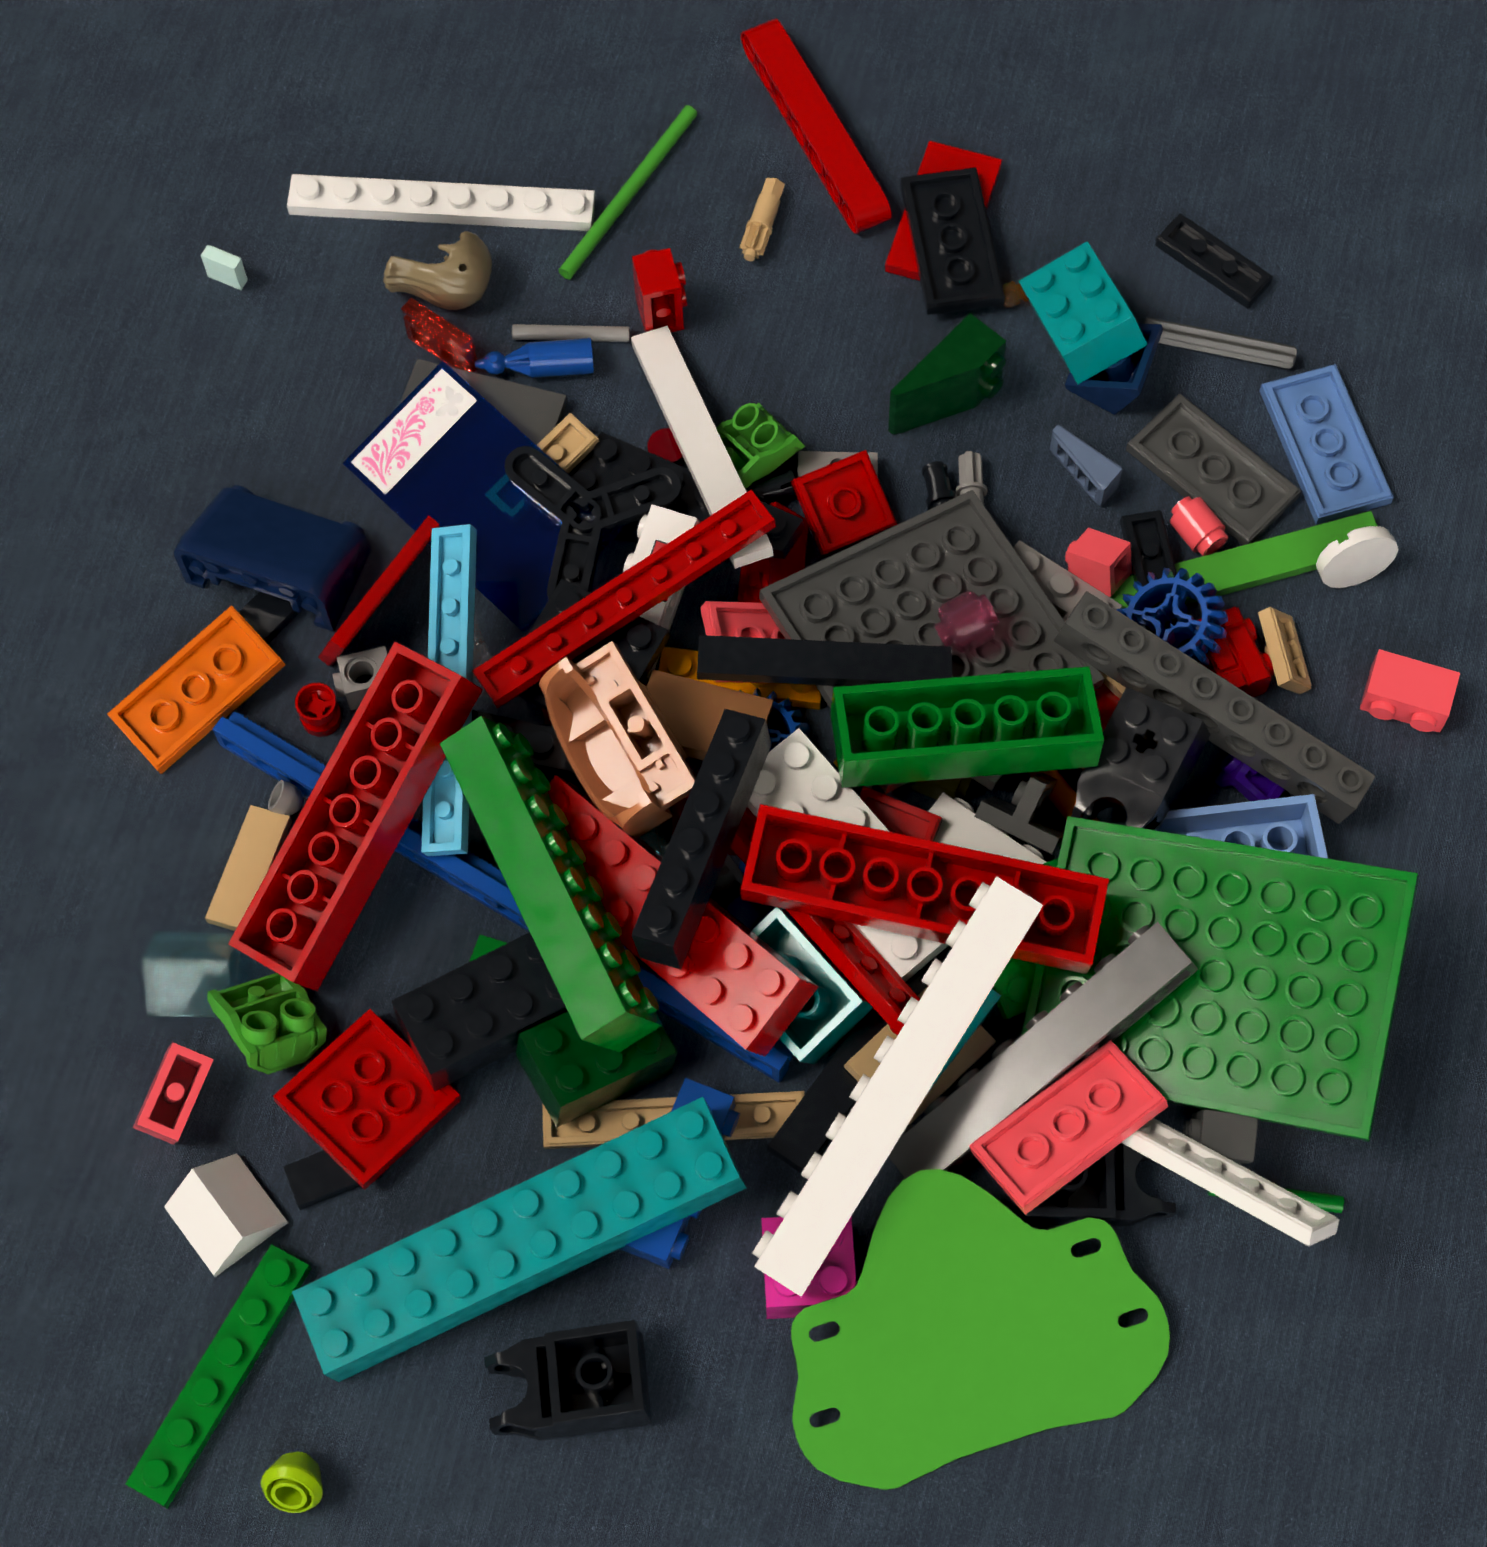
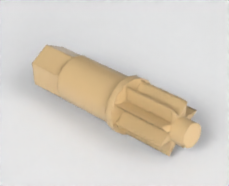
[739,178,785,261]

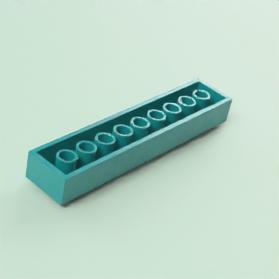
[292,1097,747,1382]

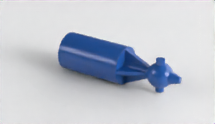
[475,338,594,378]

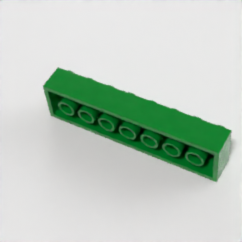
[439,716,662,1052]

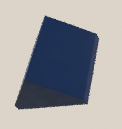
[1065,323,1163,415]

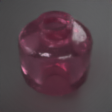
[934,591,1000,654]

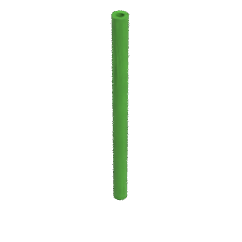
[558,105,697,280]

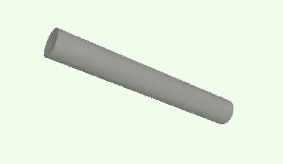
[512,324,630,342]

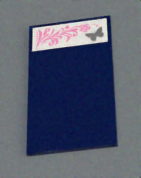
[343,361,625,632]

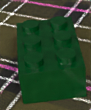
[516,1011,677,1127]

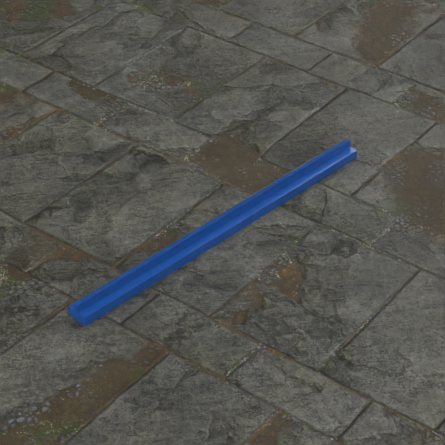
[212,712,794,1083]

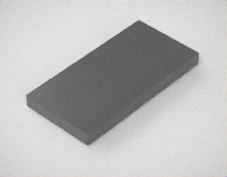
[395,359,567,459]
[1126,394,1301,545]

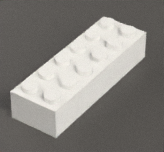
[747,728,949,982]

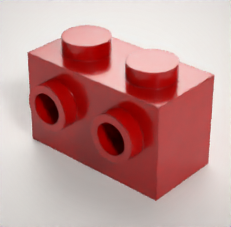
[632,248,687,332]

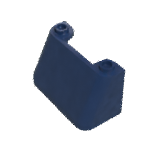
[174,485,371,632]

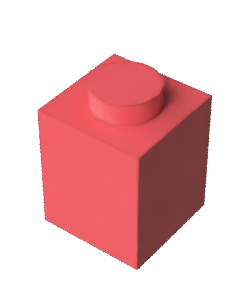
[1065,527,1132,597]

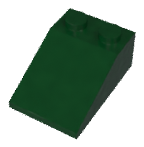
[888,313,1007,435]

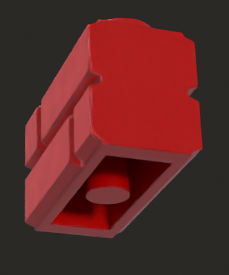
[1196,606,1274,697]

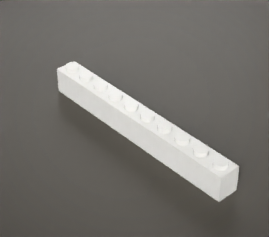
[752,876,1043,1297]

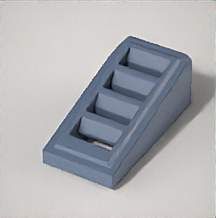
[1049,425,1122,507]

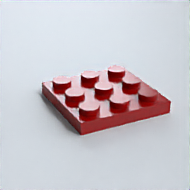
[273,1009,461,1190]

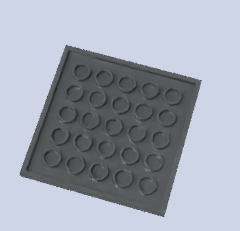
[759,490,1104,794]

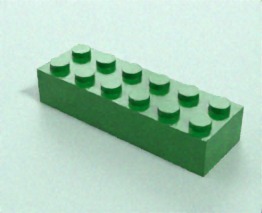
[831,666,1104,788]

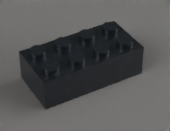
[391,932,567,1091]

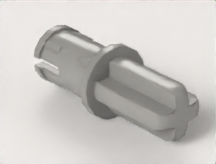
[956,451,988,505]

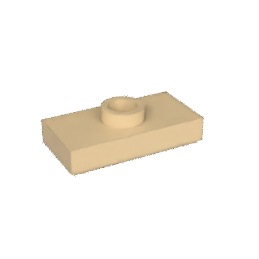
[1258,607,1312,695]

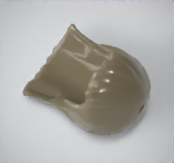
[383,231,492,310]

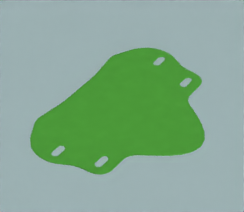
[791,1169,1170,1490]

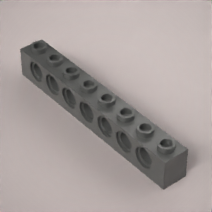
[1054,591,1375,824]

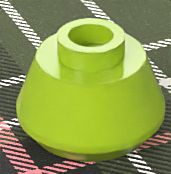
[261,1452,323,1513]

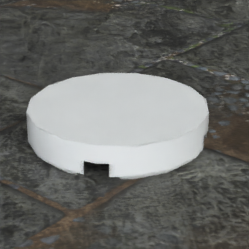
[1316,526,1398,588]

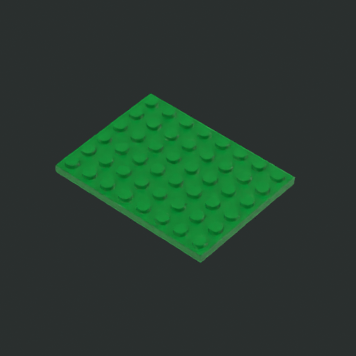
[1021,816,1419,1142]

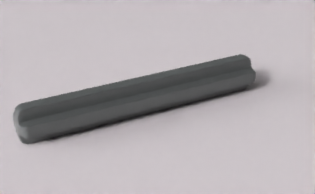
[1144,317,1297,369]

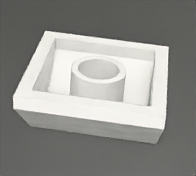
[164,1153,288,1277]

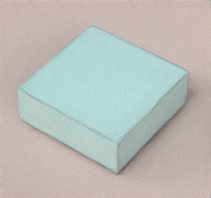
[201,245,248,290]

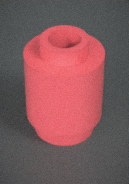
[1169,496,1229,556]

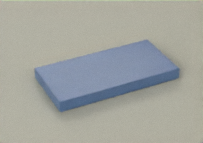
[1259,364,1394,525]

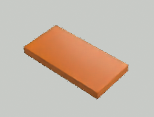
[107,605,286,774]

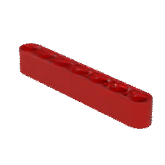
[740,18,892,234]

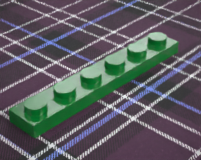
[125,1244,312,1509]

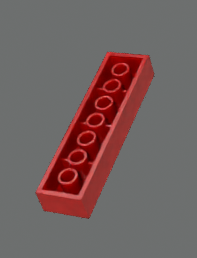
[228,641,483,991]
[548,775,818,1057]
[741,804,1109,974]

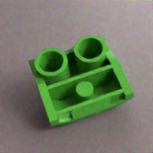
[716,403,805,488]
[207,973,327,1074]

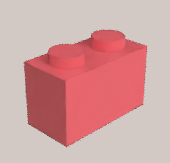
[1359,649,1460,733]
[133,1042,214,1145]

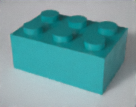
[1019,241,1148,385]
[752,907,873,1065]

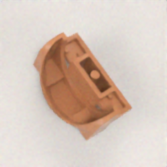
[539,641,696,839]

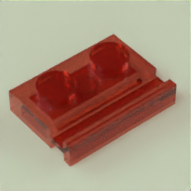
[401,298,477,372]

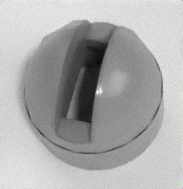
[268,780,304,816]

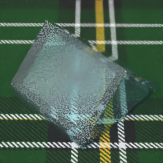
[142,932,240,1017]

